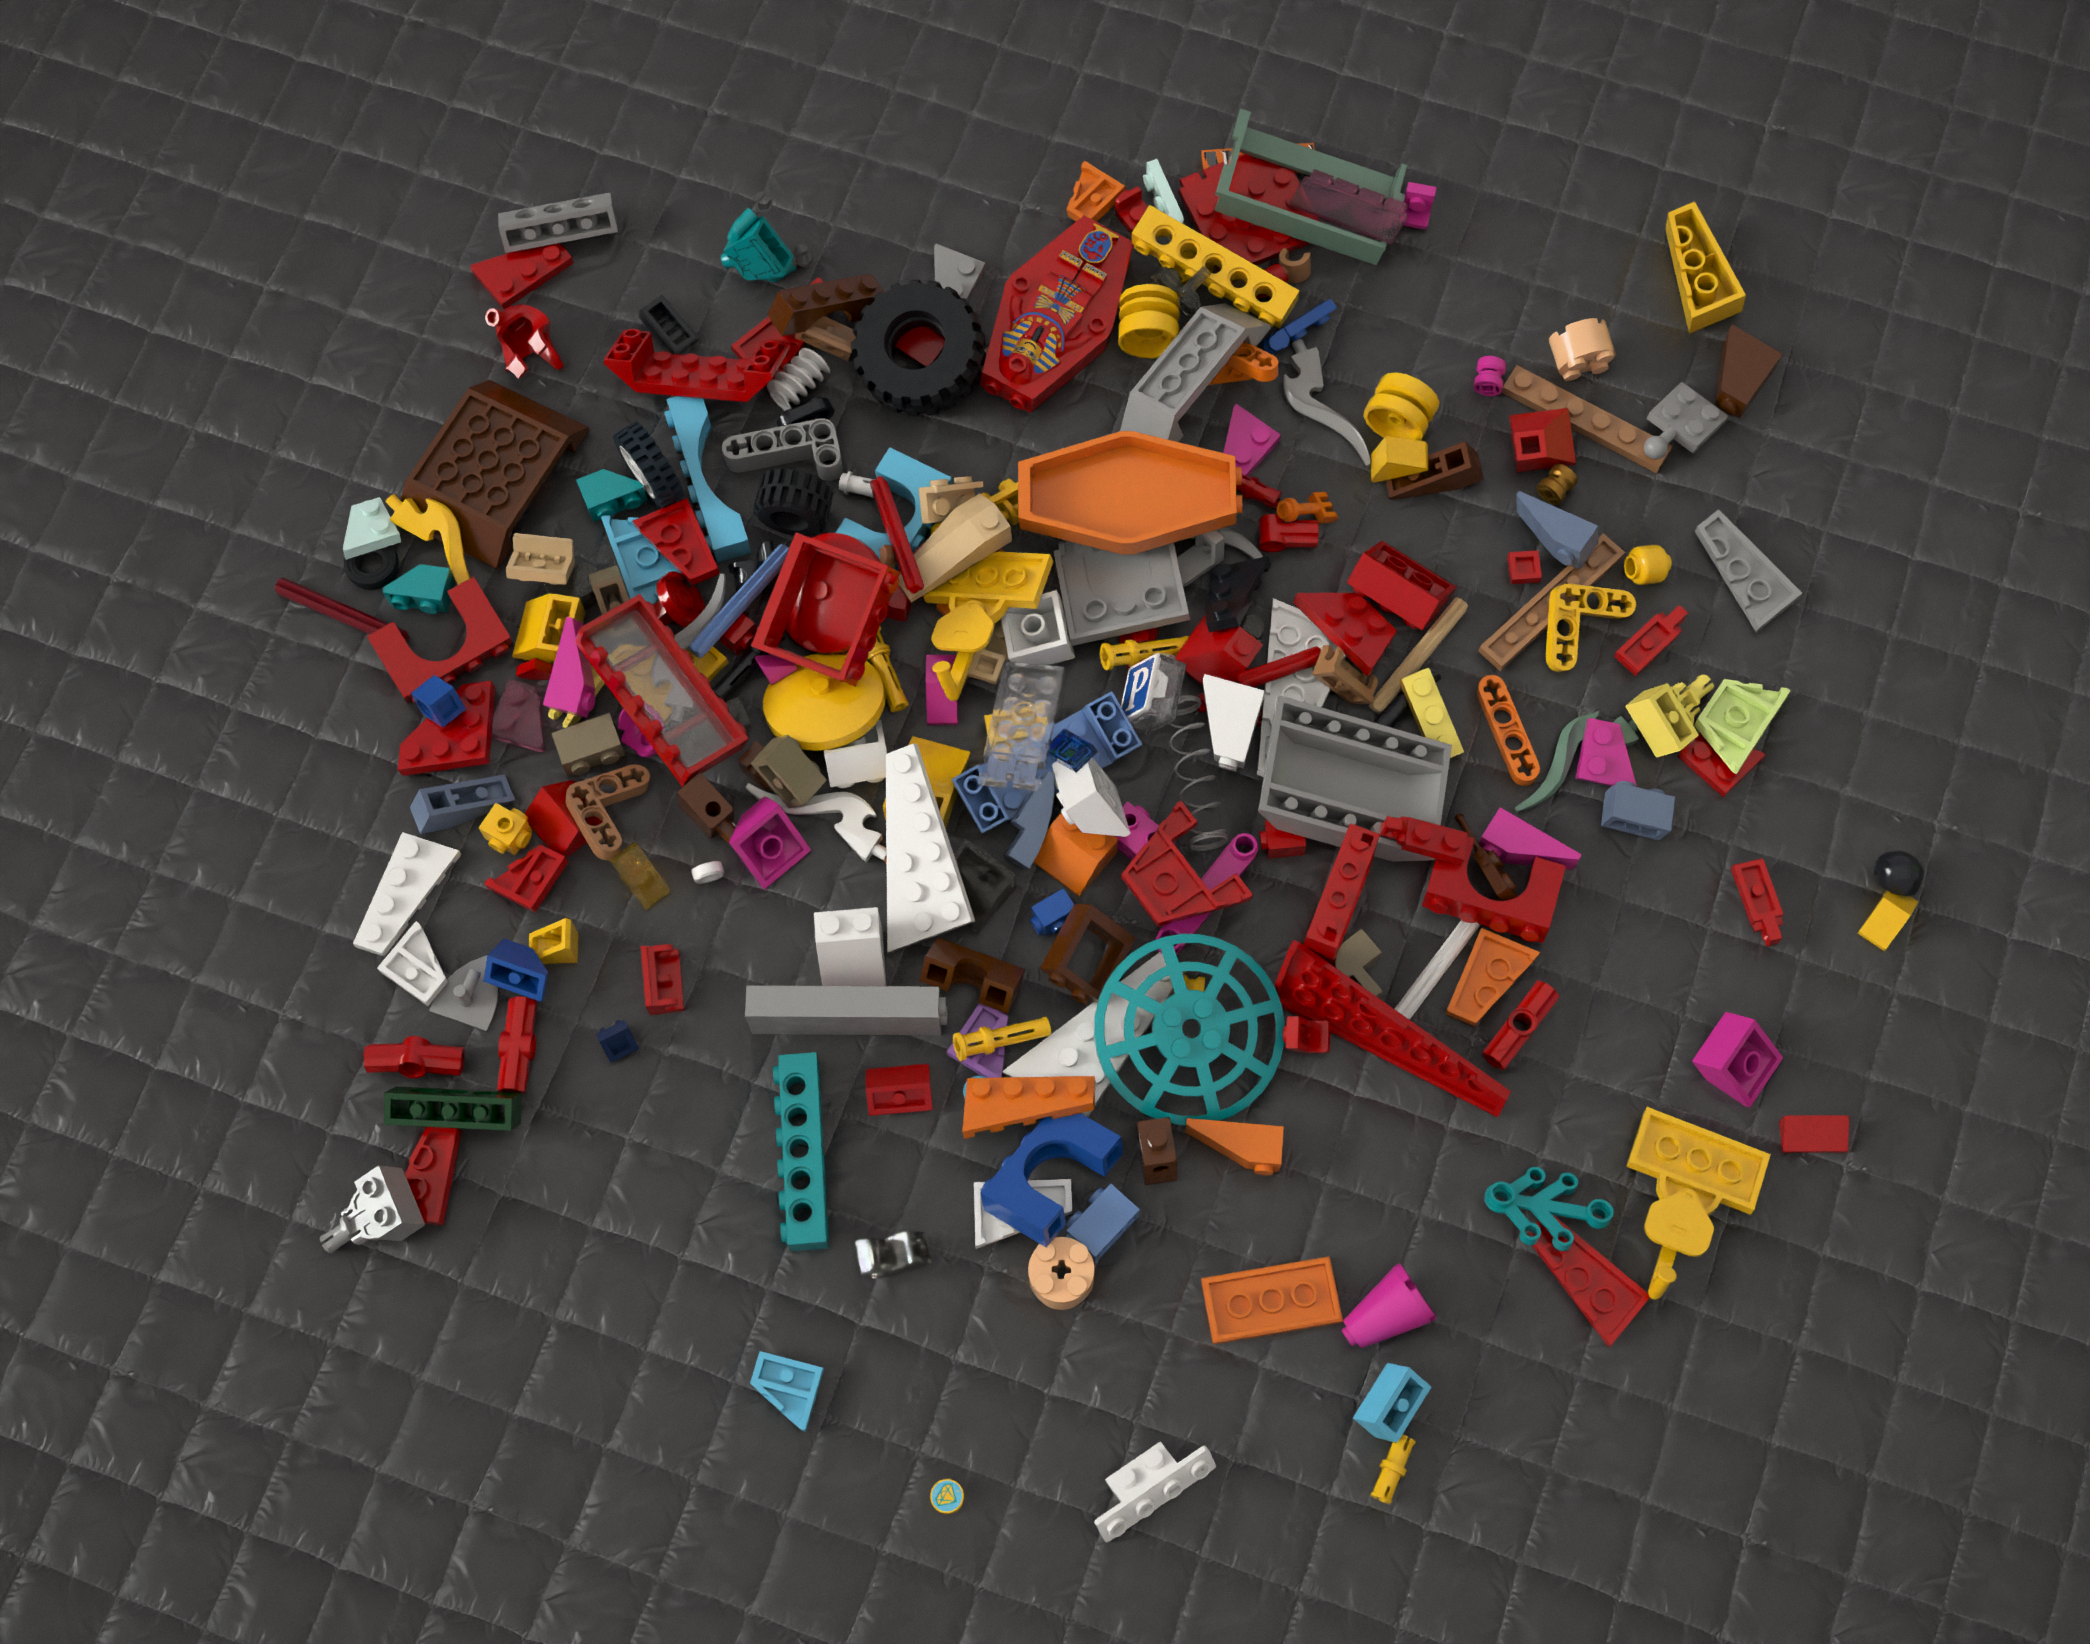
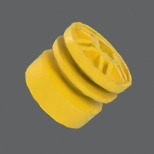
[1118,284,1180,359]

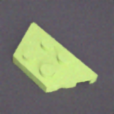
[1694,679,1791,774]

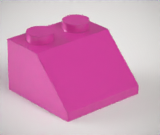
[1692,1012,1783,1108]

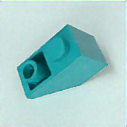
[576,469,648,522]
[383,564,455,614]

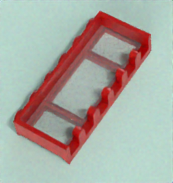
[575,594,749,787]

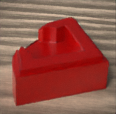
[516,658,553,680]

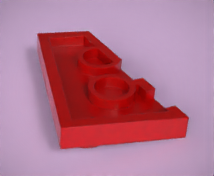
[469,243,574,310]
[632,498,720,585]

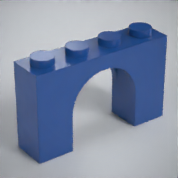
[980,1113,1123,1248]

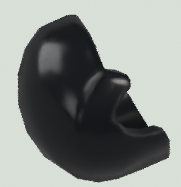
[1874,850,1924,896]

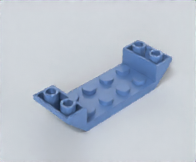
[951,691,1142,834]

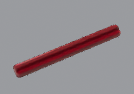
[274,578,410,643]

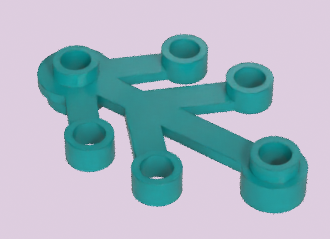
[1484,1167,1614,1251]

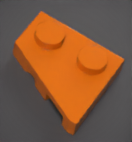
[1067,161,1126,222]

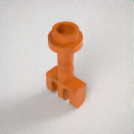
[1277,492,1338,524]

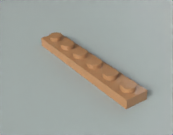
[1501,365,1672,474]
[1478,533,1626,671]

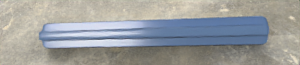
[689,544,789,658]

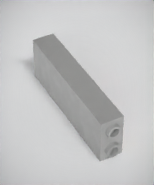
[745,985,948,1035]

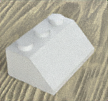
[1052,757,1131,837]

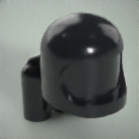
[728,541,774,597]

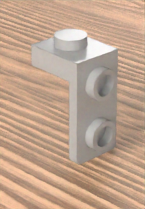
[1177,529,1225,588]

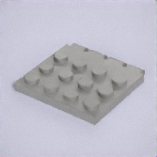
[1053,540,1190,646]

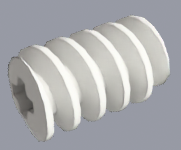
[767,348,830,411]

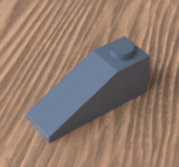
[1516,491,1598,569]
[410,774,515,834]

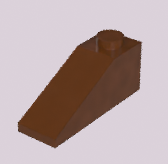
[1386,441,1484,500]

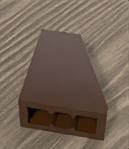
[1715,325,1783,419]

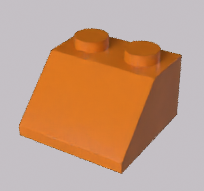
[1033,812,1118,898]

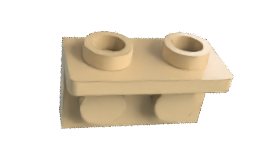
[919,476,983,524]

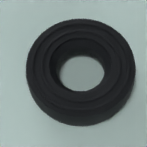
[344,545,399,590]

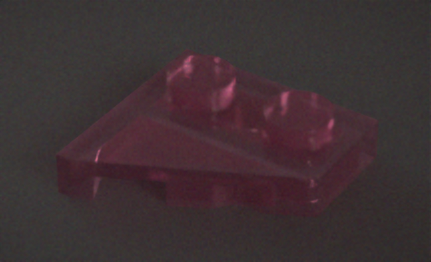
[491,679,545,753]

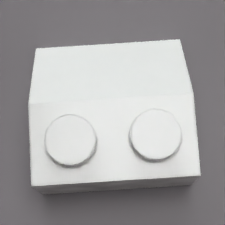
[1001,590,1075,666]
[824,720,887,788]

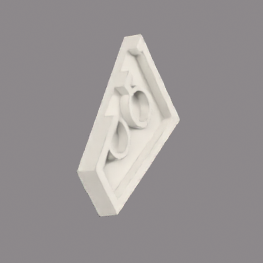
[974,1179,1072,1249]

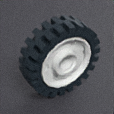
[613,421,684,509]

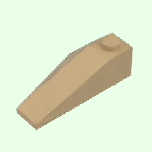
[899,493,1012,602]

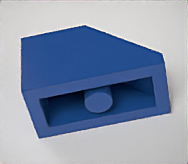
[483,938,548,1002]

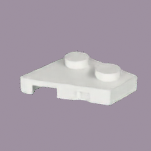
[377,921,448,1006]

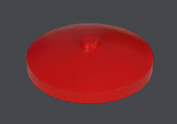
[785,533,881,654]

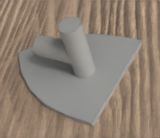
[429,955,499,1032]

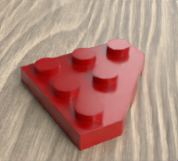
[398,680,495,776]

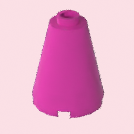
[1342,1263,1437,1348]

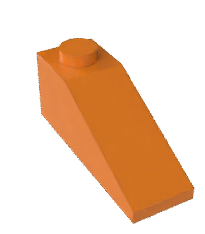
[1185,1118,1284,1176]

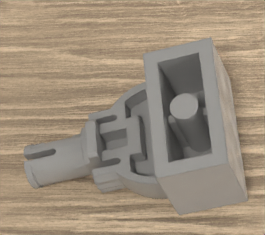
[320,1165,425,1253]

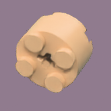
[1549,318,1616,381]
[1028,1237,1094,1310]

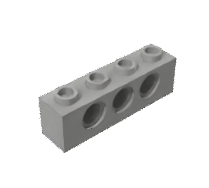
[498,192,618,253]

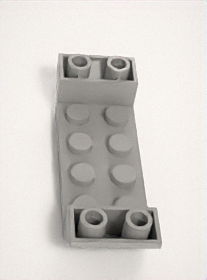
[1120,303,1271,442]

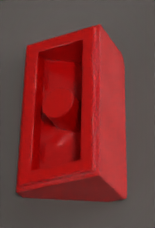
[895,327,945,367]
[1779,1115,1849,1153]

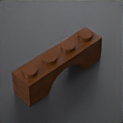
[767,273,885,336]

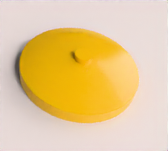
[763,653,885,751]

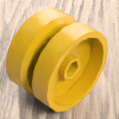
[1363,372,1440,441]

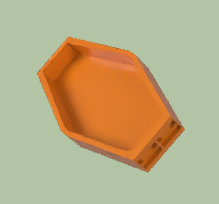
[1018,431,1242,555]

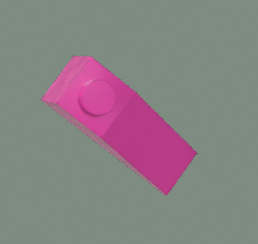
[543,617,595,718]
[1479,807,1582,870]

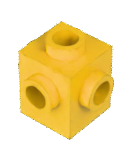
[479,803,532,856]

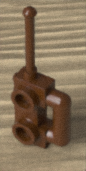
[1455,813,1518,901]

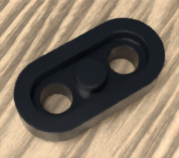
[777,397,835,427]

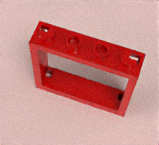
[751,533,900,687]
[1304,823,1380,966]

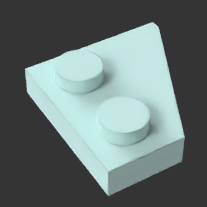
[343,497,401,560]

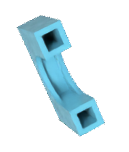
[836,447,952,571]

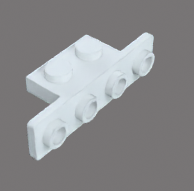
[1094,1442,1216,1542]

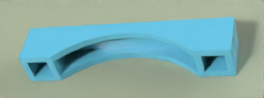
[664,396,751,563]

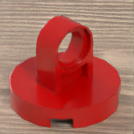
[653,571,706,628]

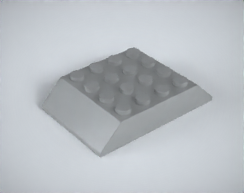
[1258,695,1452,862]

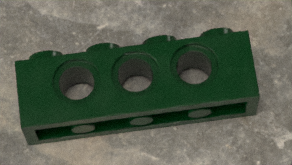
[384,1086,522,1131]

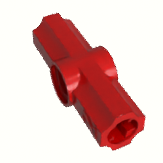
[1481,980,1560,1071]
[497,996,538,1095]

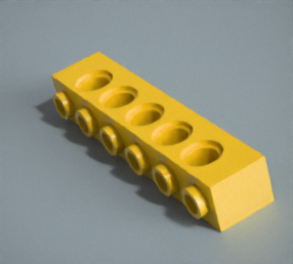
[1132,205,1300,329]

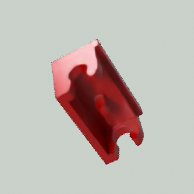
[640,944,685,1015]

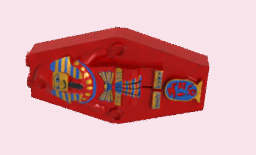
[980,215,1133,413]

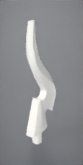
[746,783,887,862]

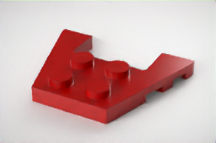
[1121,800,1253,927]

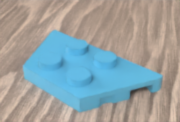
[601,515,681,605]

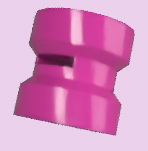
[1473,356,1506,396]

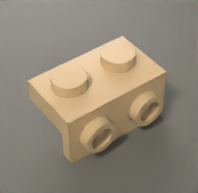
[506,533,575,585]

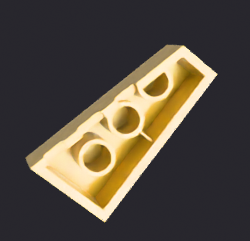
[1665,201,1746,334]

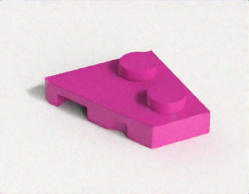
[1223,404,1281,476]
[1575,718,1637,787]

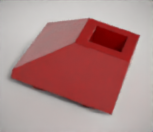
[1509,408,1576,473]

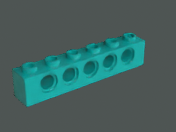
[773,1052,829,1252]

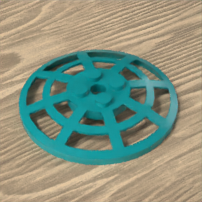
[1094,934,1285,1125]

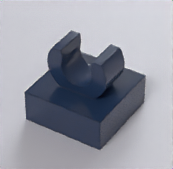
[596,1020,639,1063]

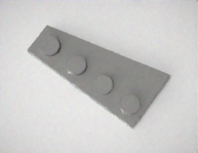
[1695,510,1802,633]

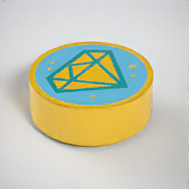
[930,1479,964,1515]

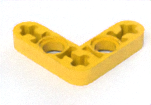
[1546,583,1636,672]

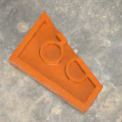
[1445,928,1540,1027]

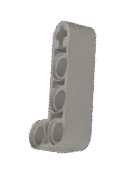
[722,418,843,481]

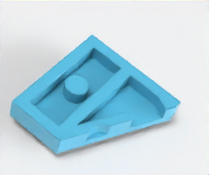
[750,1351,824,1432]

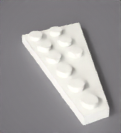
[1257,598,1347,777]
[886,743,975,952]
[1002,952,1186,1117]

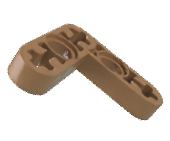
[565,764,650,860]

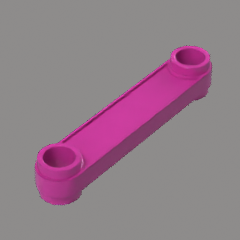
[1156,833,1258,956]

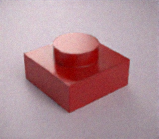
[1507,550,1542,584]

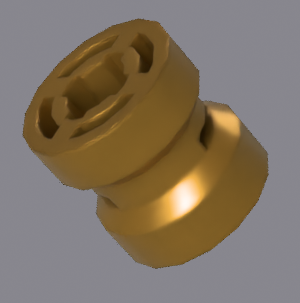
[1536,464,1578,506]

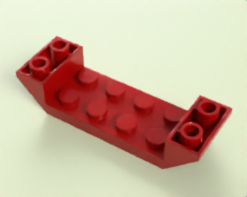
[603,329,790,402]

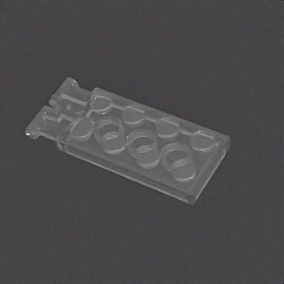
[978,661,1065,791]

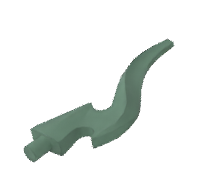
[1514,712,1639,813]

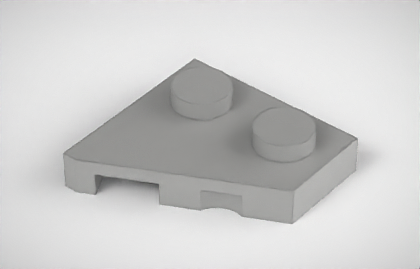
[934,244,986,302]

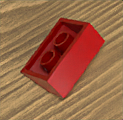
[1347,541,1457,630]

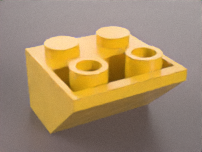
[512,593,585,664]

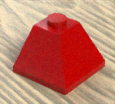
[1171,614,1263,686]

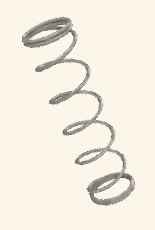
[1162,695,1228,851]

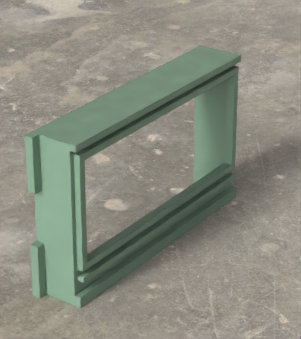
[1214,108,1407,265]

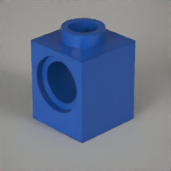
[411,675,466,728]

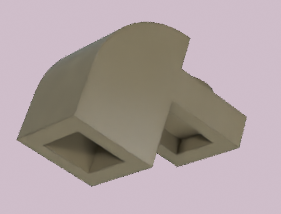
[1334,928,1383,999]

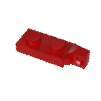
[1614,605,1688,677]
[1380,816,1468,865]
[1731,858,1784,947]

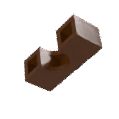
[919,937,1026,1014]

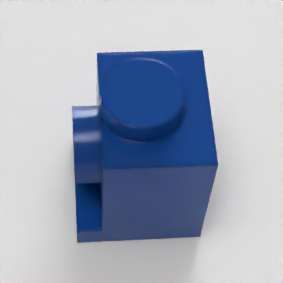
[1030,888,1074,937]

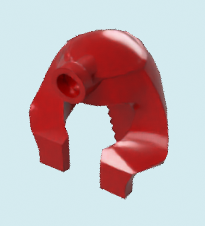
[485,304,564,378]

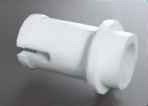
[839,471,874,498]

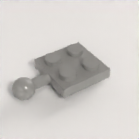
[1644,382,1728,459]

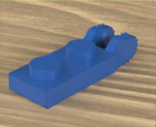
[1261,299,1337,354]

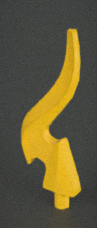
[386,494,470,585]

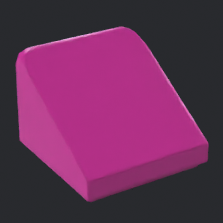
[754,655,797,685]

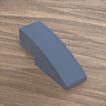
[1003,770,1054,869]

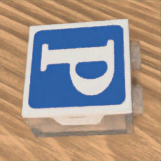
[1121,653,1186,735]

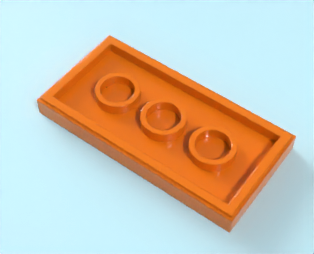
[1201,1256,1343,1345]

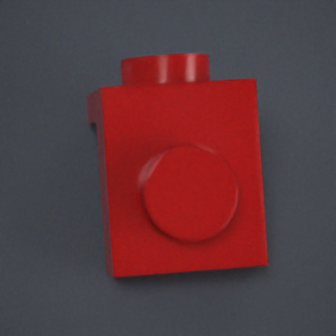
[1283,1016,1331,1053]

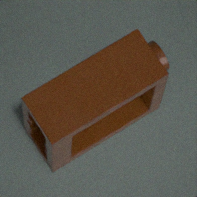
[1040,904,1136,1004]

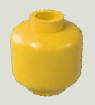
[1624,544,1672,585]

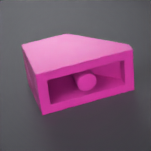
[926,655,958,725]

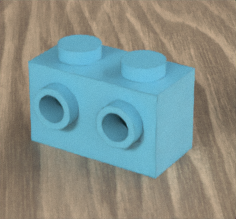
[1353,1363,1431,1443]

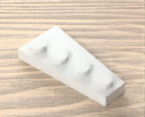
[353,832,462,957]

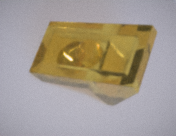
[609,842,671,910]

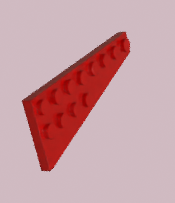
[1269,940,1511,1117]

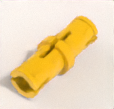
[1370,1434,1416,1504]

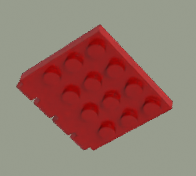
[1178,153,1320,272]

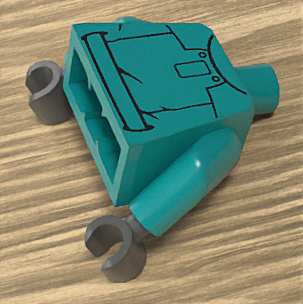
[721,191,812,283]

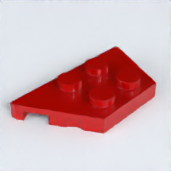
[1293,593,1397,676]

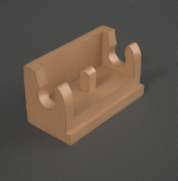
[795,316,856,362]
[1312,645,1378,705]

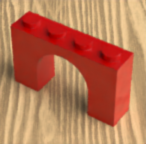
[367,576,513,704]
[1422,836,1566,943]

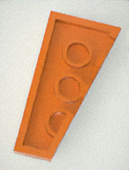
[962,1076,1096,1139]

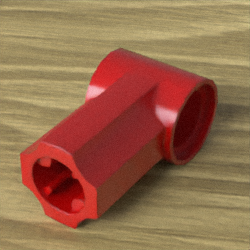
[1259,514,1319,553]

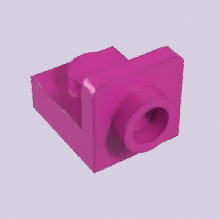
[1399,182,1436,230]

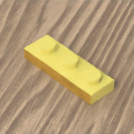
[1399,667,1464,758]

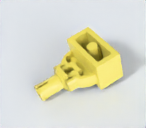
[1625,674,1714,758]

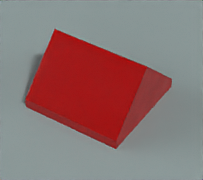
[524,780,602,858]

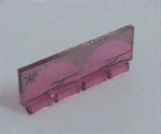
[1289,169,1408,244]

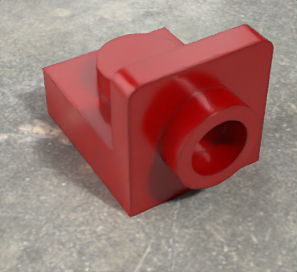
[1115,186,1148,235]

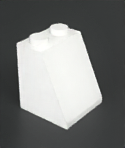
[1203,674,1264,772]
[814,907,886,986]

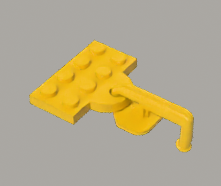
[923,552,1053,701]
[1626,1107,1771,1300]

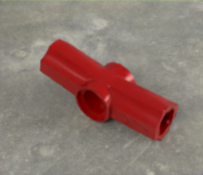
[363,1036,465,1079]

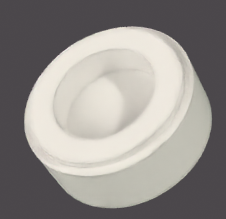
[692,861,724,884]

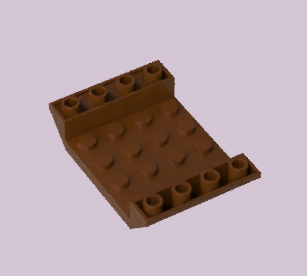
[401,380,590,570]

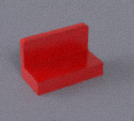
[866,1064,933,1116]

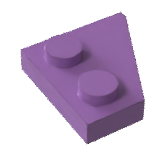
[947,1003,1008,1078]

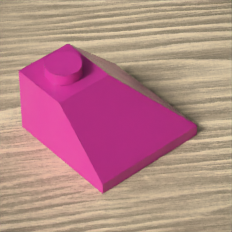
[729,796,811,890]

